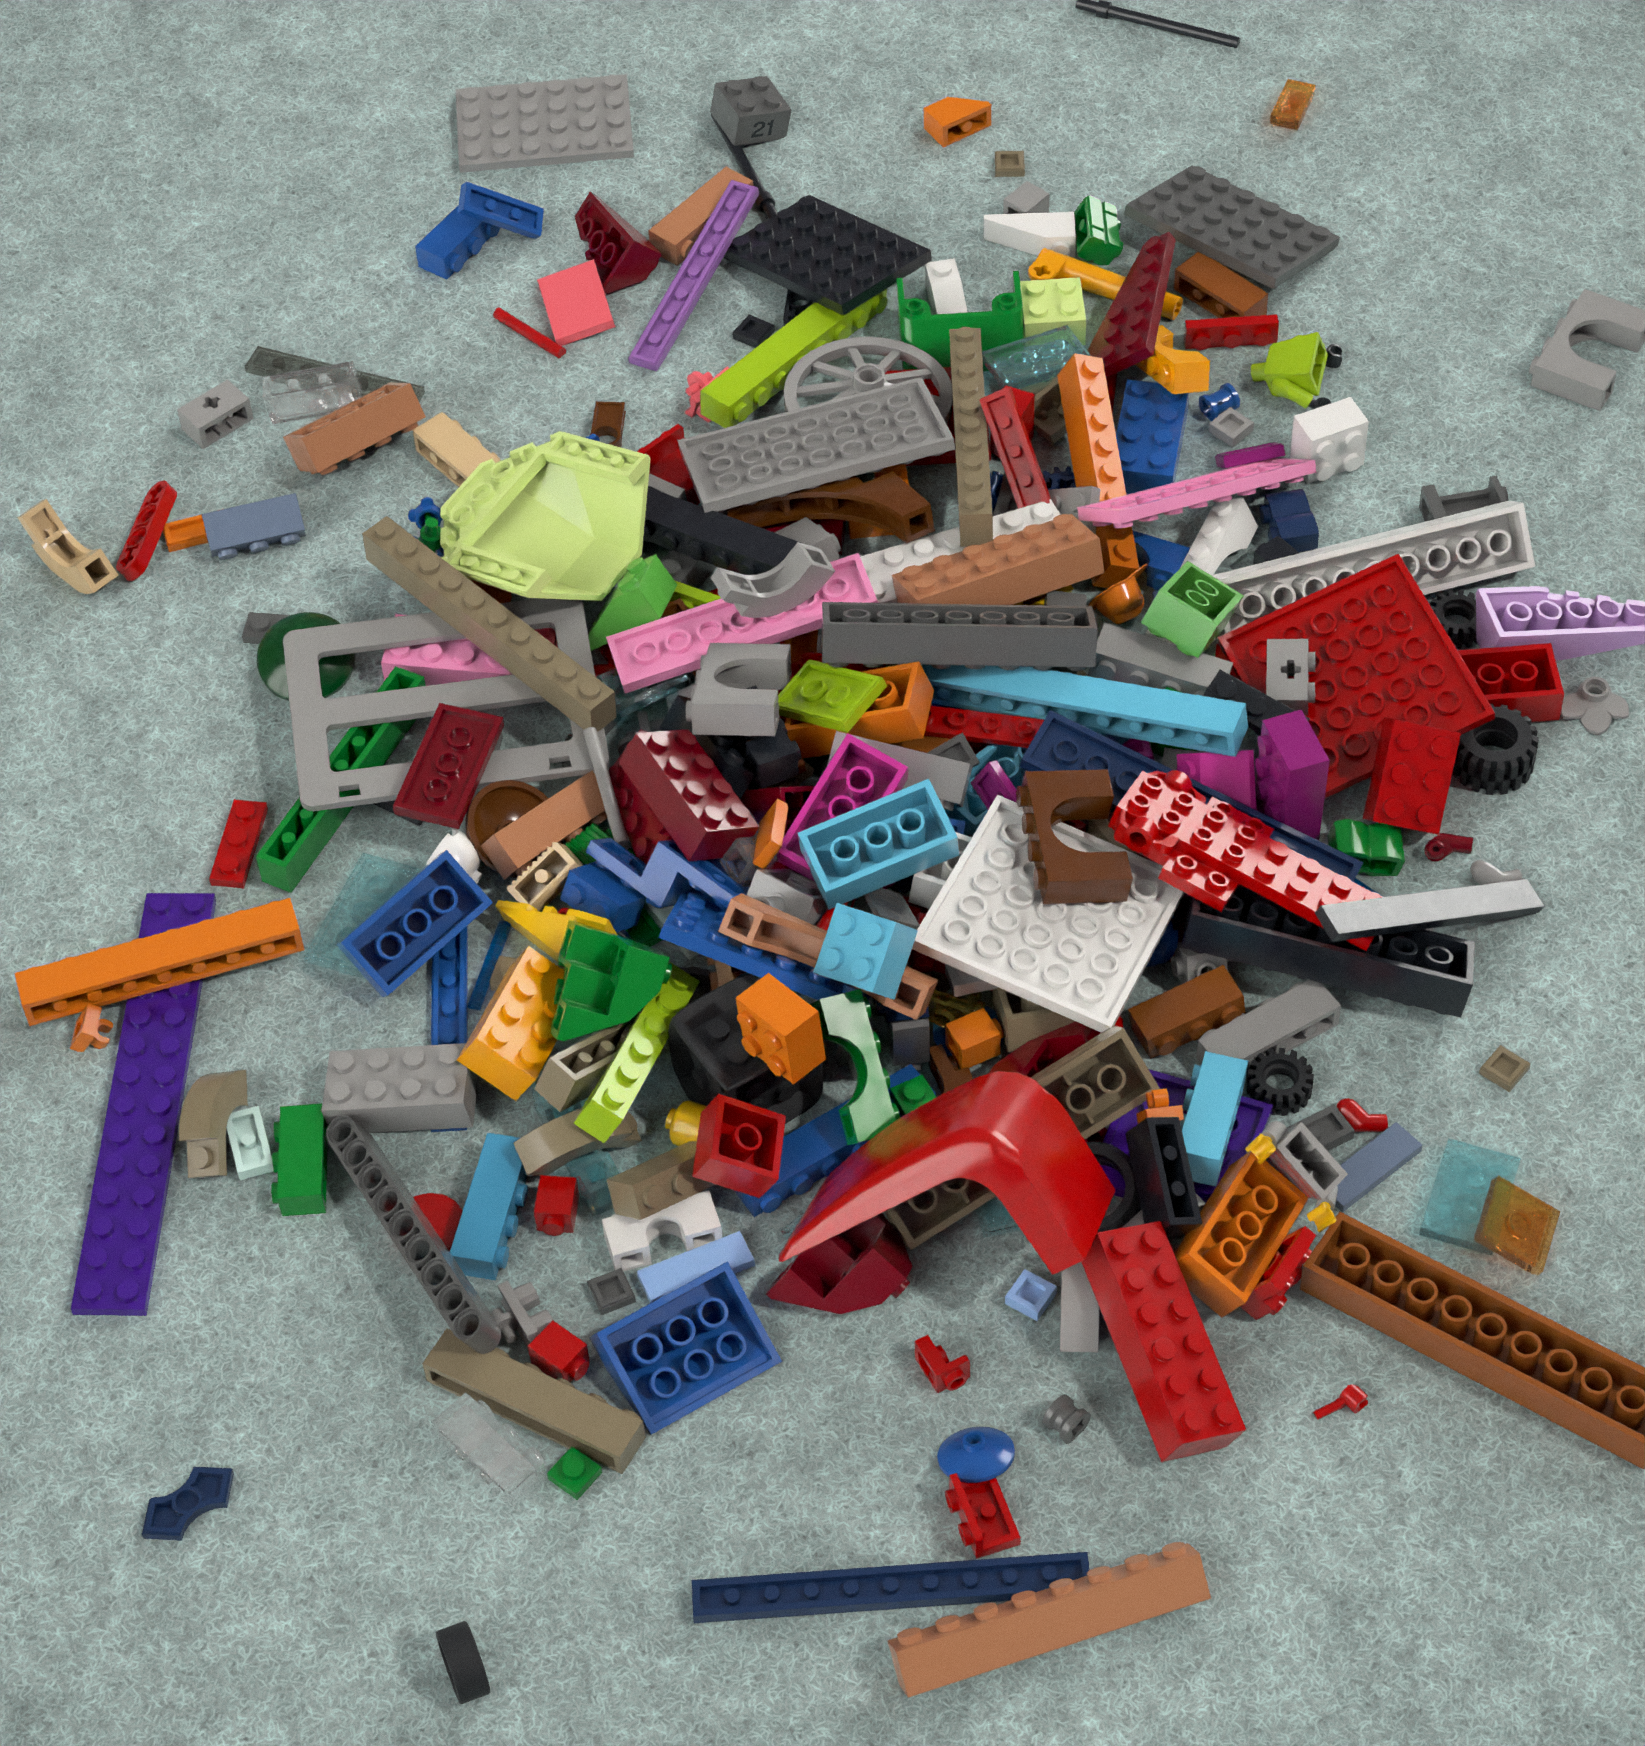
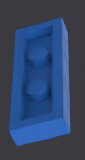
[458,182,544,238]

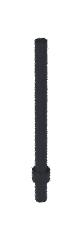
[1075,0,1240,48]
[711,114,778,219]

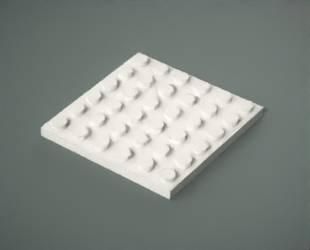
[912,795,1185,1033]

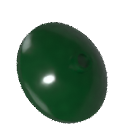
[257,612,356,701]

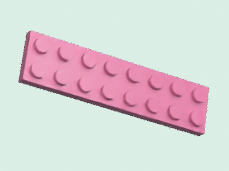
[1077,458,1316,528]
[606,553,878,694]

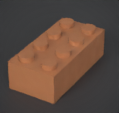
[283,382,426,475]

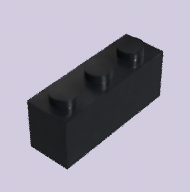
[1125,1117,1202,1239]

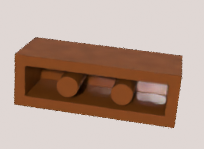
[1174,252,1268,318]
[1128,965,1246,1059]

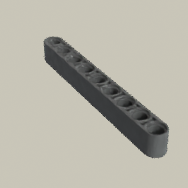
[326,1115,501,1354]

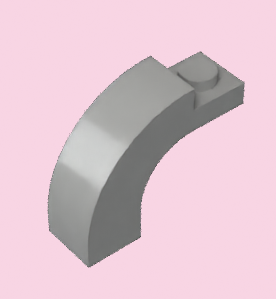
[711,542,835,618]
[1060,1262,1099,1353]

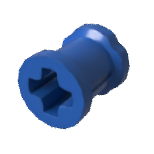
[1199,383,1240,421]

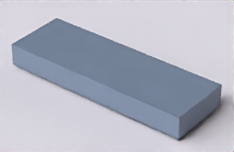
[1335,1122,1422,1212]

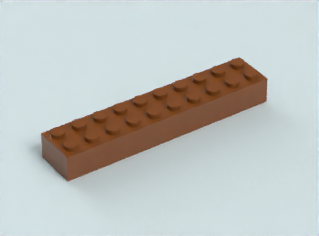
[1300,1211,1645,1469]

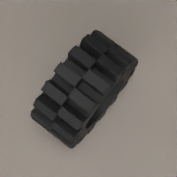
[1430,589,1478,649]
[1247,1048,1314,1116]

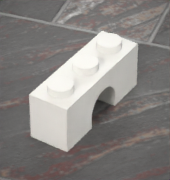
[602,1190,722,1271]

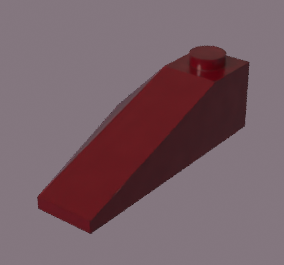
[575,192,662,294]

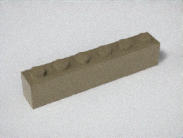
[422,1328,646,1474]

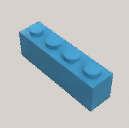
[450,1133,528,1280]

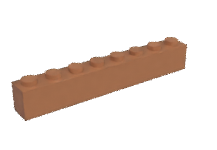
[887,1542,1211,1698]

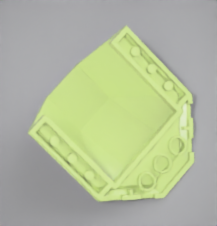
[440,431,651,601]

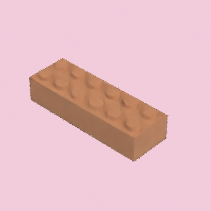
[892,514,1104,605]

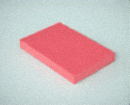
[537,259,615,346]

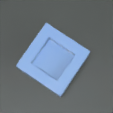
[1005,1269,1057,1321]

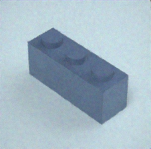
[202,493,306,560]

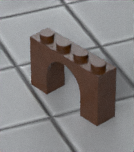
[1016,769,1133,904]

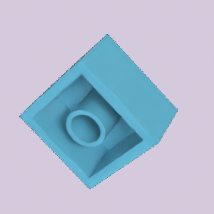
[813,903,918,1000]

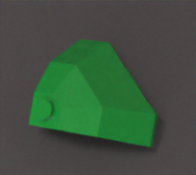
[551,920,672,1041]

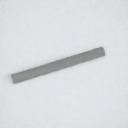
[583,727,629,847]

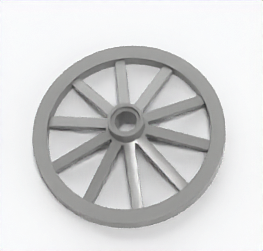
[784,337,953,425]

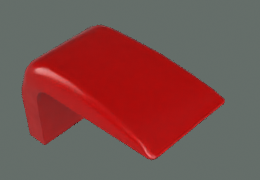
[778,1071,1116,1275]

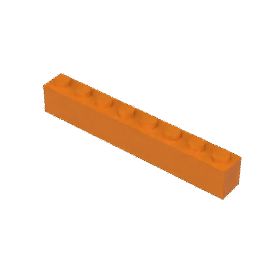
[1057,353,1139,588]
[14,898,305,1026]

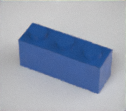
[415,205,500,280]

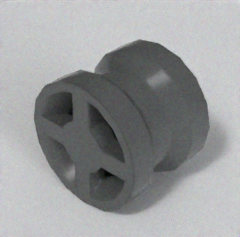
[1042,1394,1091,1444]

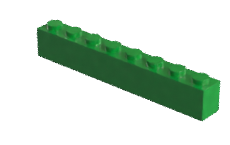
[256,666,426,893]

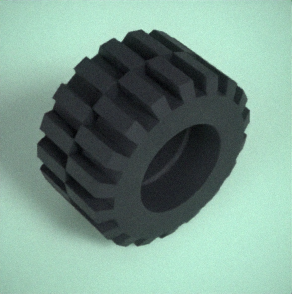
[1452,704,1539,795]

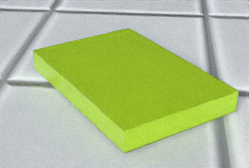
[778,659,887,733]

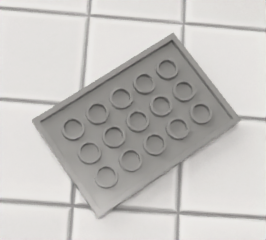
[456,74,634,173]

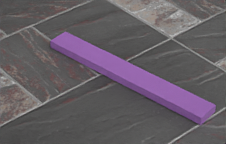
[628,180,759,371]

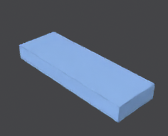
[637,1231,755,1303]

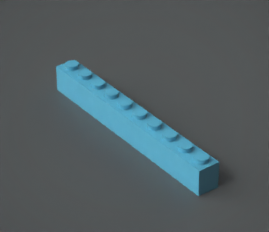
[921,664,1248,757]

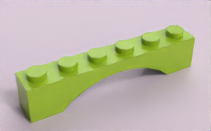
[573,962,700,1143]

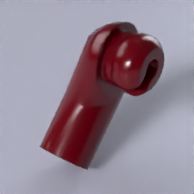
[1424,833,1473,861]

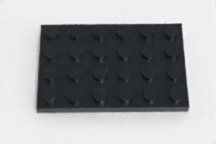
[723,195,932,316]

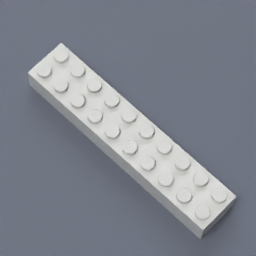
[1211,501,1535,642]

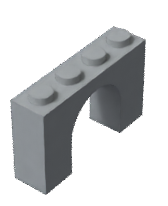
[1529,289,1645,411]
[686,643,792,736]

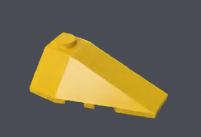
[495,900,617,962]

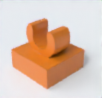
[70,1003,113,1052]
[1136,1088,1184,1124]

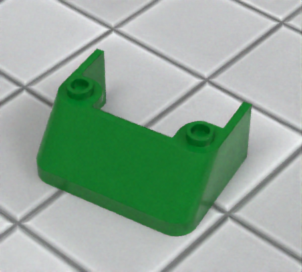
[897,271,1025,372]

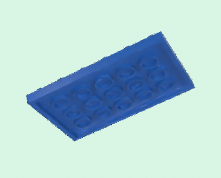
[658,892,870,1001]

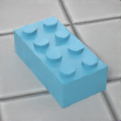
[798,779,959,910]

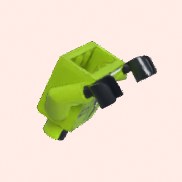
[1251,332,1342,409]

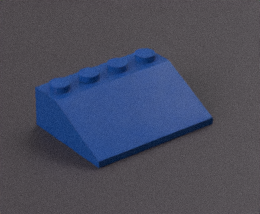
[589,1261,782,1435]

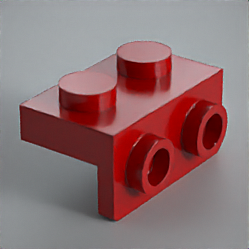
[945,1473,1021,1559]

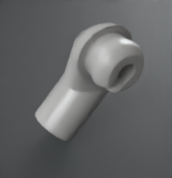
[1470,860,1523,885]

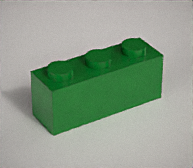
[271,1103,328,1216]

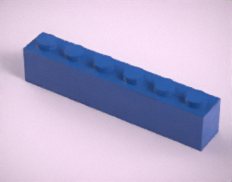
[733,1064,936,1217]

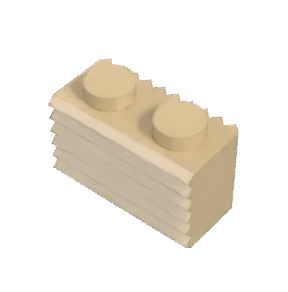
[507,842,584,912]

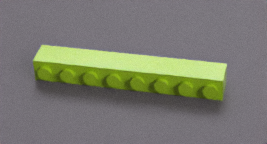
[700,289,888,428]

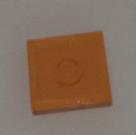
[1473,1175,1560,1275]

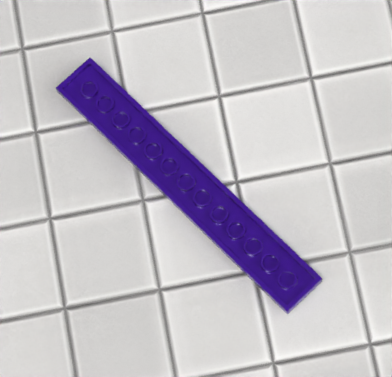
[71,893,216,1316]

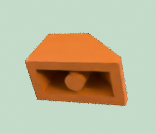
[923,97,991,148]

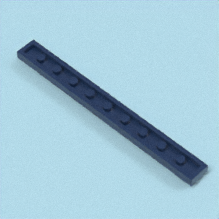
[691,1552,1090,1623]

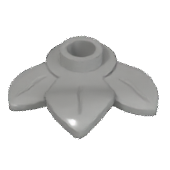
[1561,676,1629,735]

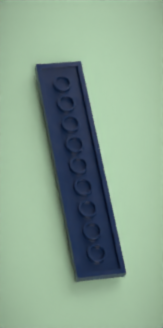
[1019,710,1363,882]

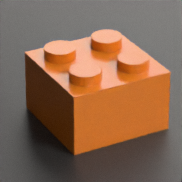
[735,973,826,1084]

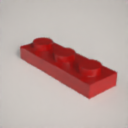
[1184,314,1279,350]
[209,799,268,889]

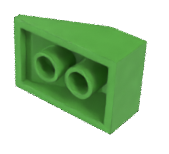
[588,554,677,651]

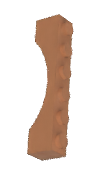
[718,893,938,1020]

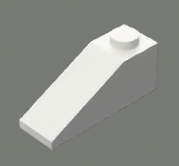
[984,212,1076,257]
[925,258,967,314]

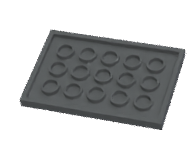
[1124,165,1340,289]

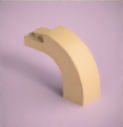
[17,499,118,594]

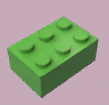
[1141,561,1244,658]

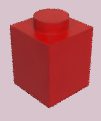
[534,1175,580,1236]
[528,1320,590,1382]

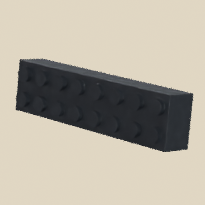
[1181,884,1475,1018]

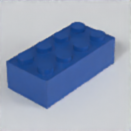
[1116,379,1189,495]
[336,850,493,997]

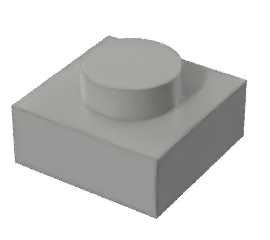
[1209,407,1254,448]

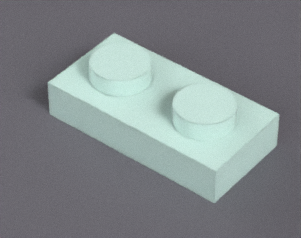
[226,1106,274,1181]

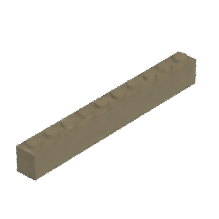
[949,327,993,547]
[362,516,616,732]

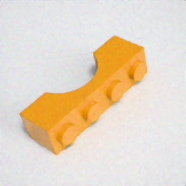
[1135,325,1210,394]

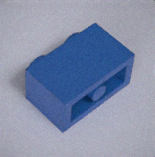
[560,862,646,933]

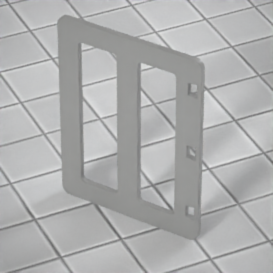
[283,598,609,811]

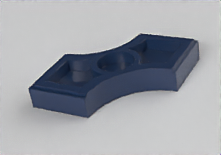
[142,1466,234,1541]

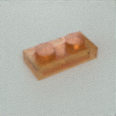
[1270,79,1316,130]

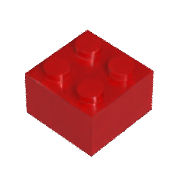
[692,1094,786,1198]

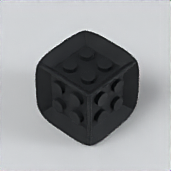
[668,973,823,1124]

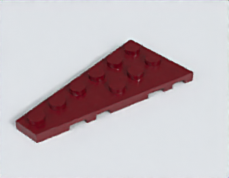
[1085,232,1176,378]

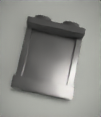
[1419,475,1509,522]

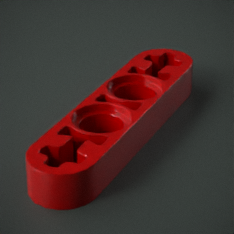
[116,480,177,581]

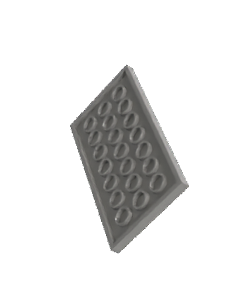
[677,377,955,513]

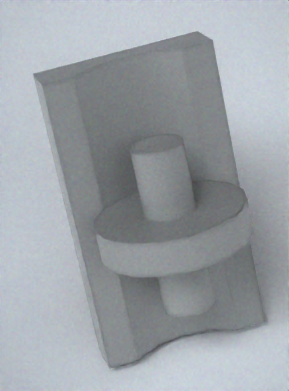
[491,1281,553,1348]

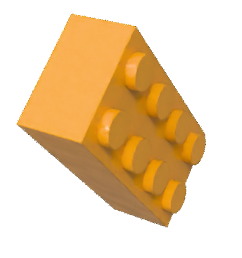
[457,946,564,1101]

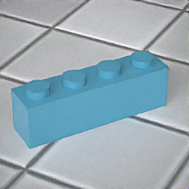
[1180,1051,1248,1186]

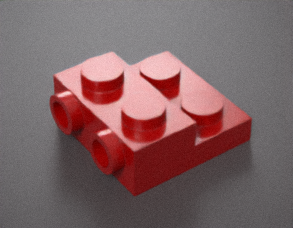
[1240,1226,1317,1320]

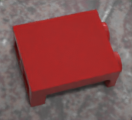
[637,424,700,505]

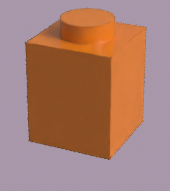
[945,1008,1004,1069]

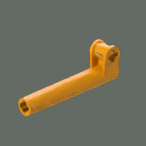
[1028,248,1183,320]

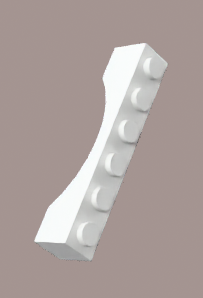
[1145,498,1258,645]

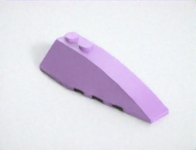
[1476,586,1645,661]

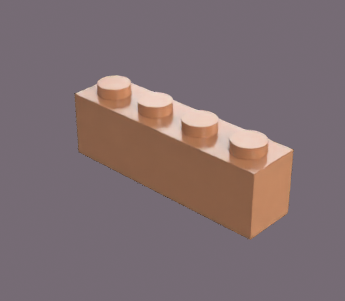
[648,166,753,266]
[480,771,607,880]

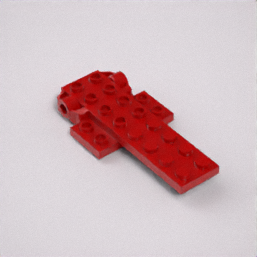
[1108,770,1382,951]

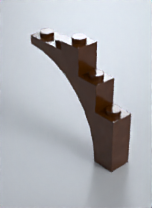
[722,471,935,543]

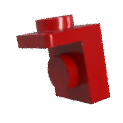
[914,1335,970,1393]

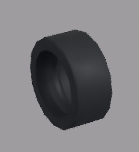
[436,1621,490,1704]

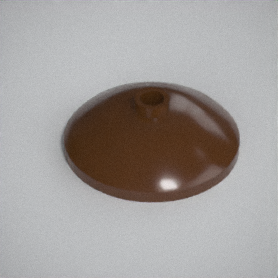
[465,780,563,878]

